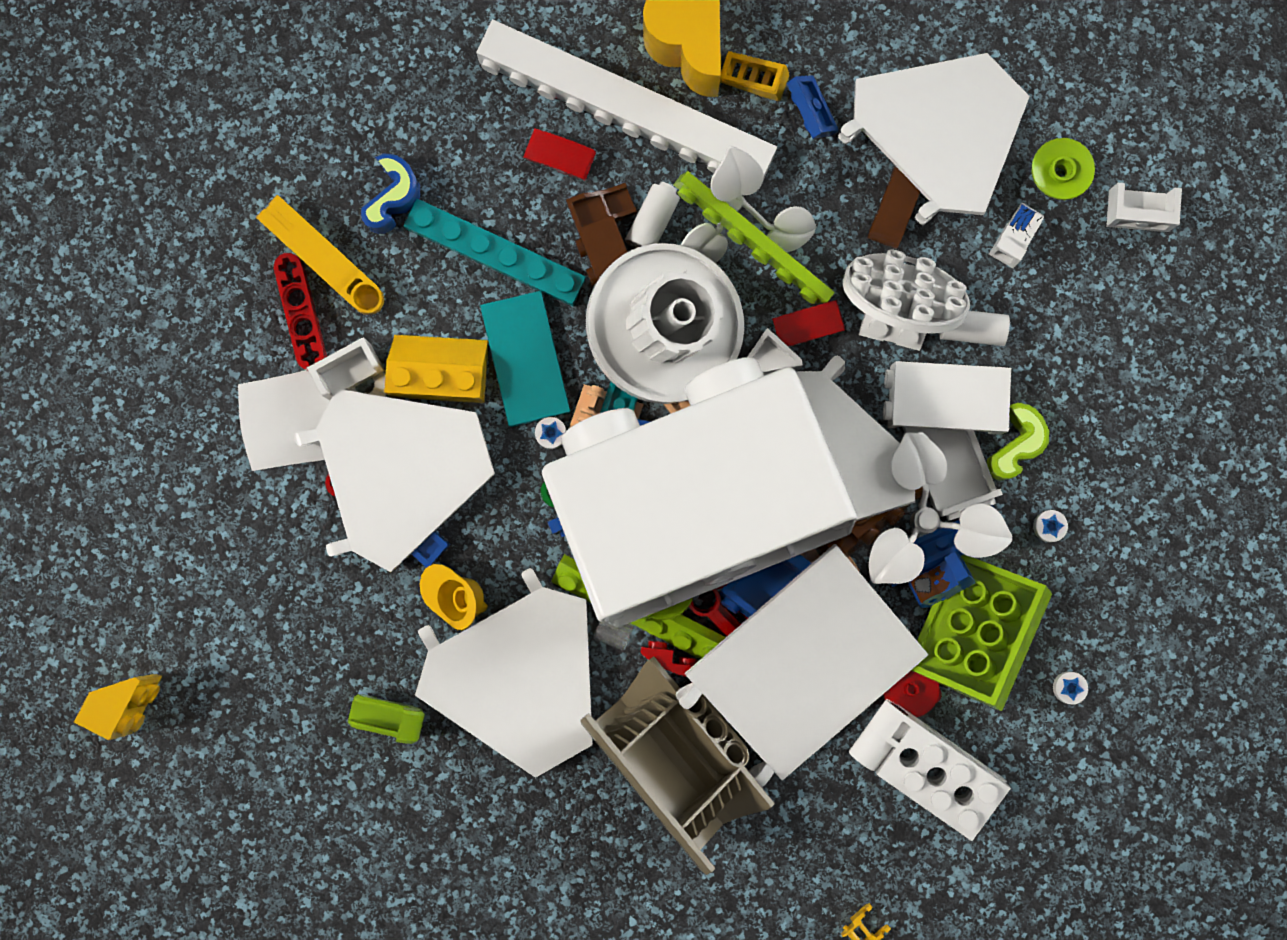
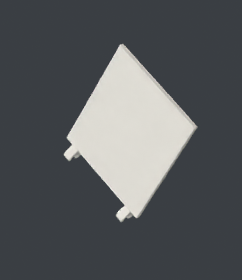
[676,544,929,787]

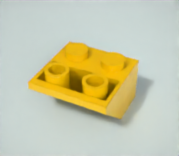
[74,674,162,740]

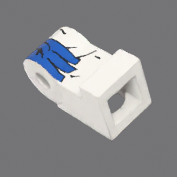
[989,203,1044,268]

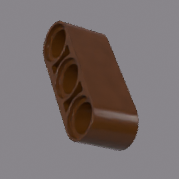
[867,166,920,249]

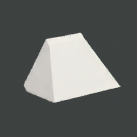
[748,328,803,376]

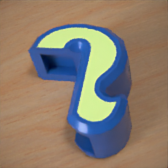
[361,153,420,234]

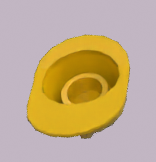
[419,564,488,630]

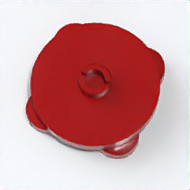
[883,665,942,717]

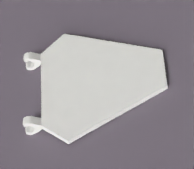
[838,53,1030,225]
[796,355,929,521]
[294,389,495,572]
[415,568,592,778]

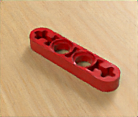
[274,253,327,372]

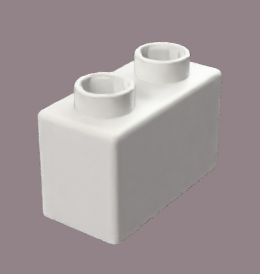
[542,357,858,629]

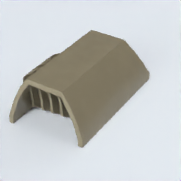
[580,656,775,875]

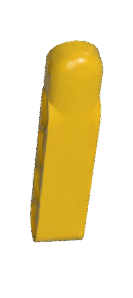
[256,195,384,315]

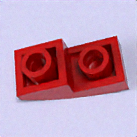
[523,128,596,181]
[772,300,846,347]
[641,641,698,677]

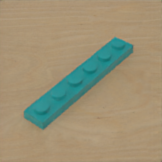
[403,199,586,307]

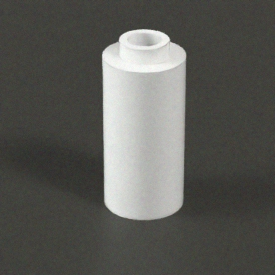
[624,182,680,249]
[939,311,1010,346]

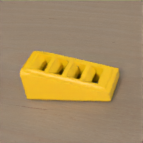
[720,51,789,102]

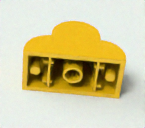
[643,0,721,97]

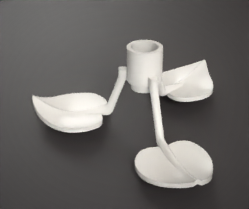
[681,146,817,263]
[868,432,1012,584]

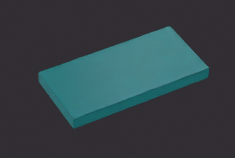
[480,291,571,427]

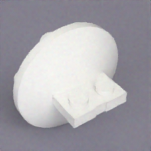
[843,249,970,351]

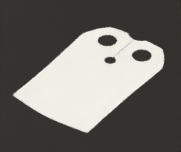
[238,370,386,471]

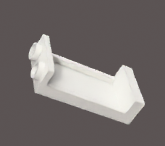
[883,361,1011,435]
[902,427,1003,521]

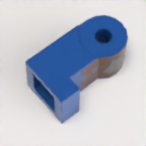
[908,551,976,608]

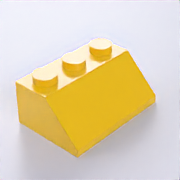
[384,335,489,403]

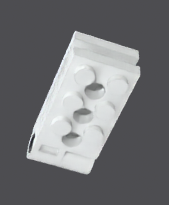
[849,699,1011,841]

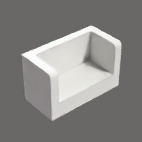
[1106,183,1182,232]
[307,337,385,400]

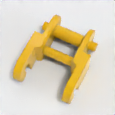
[841,903,891,940]

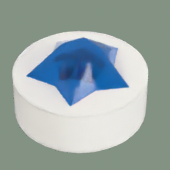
[535,417,567,449]
[1033,510,1068,542]
[1053,672,1088,704]

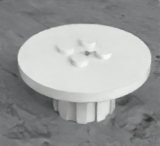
[586,243,744,404]

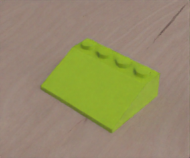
[912,555,1052,711]

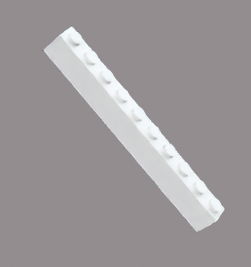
[476,19,777,189]

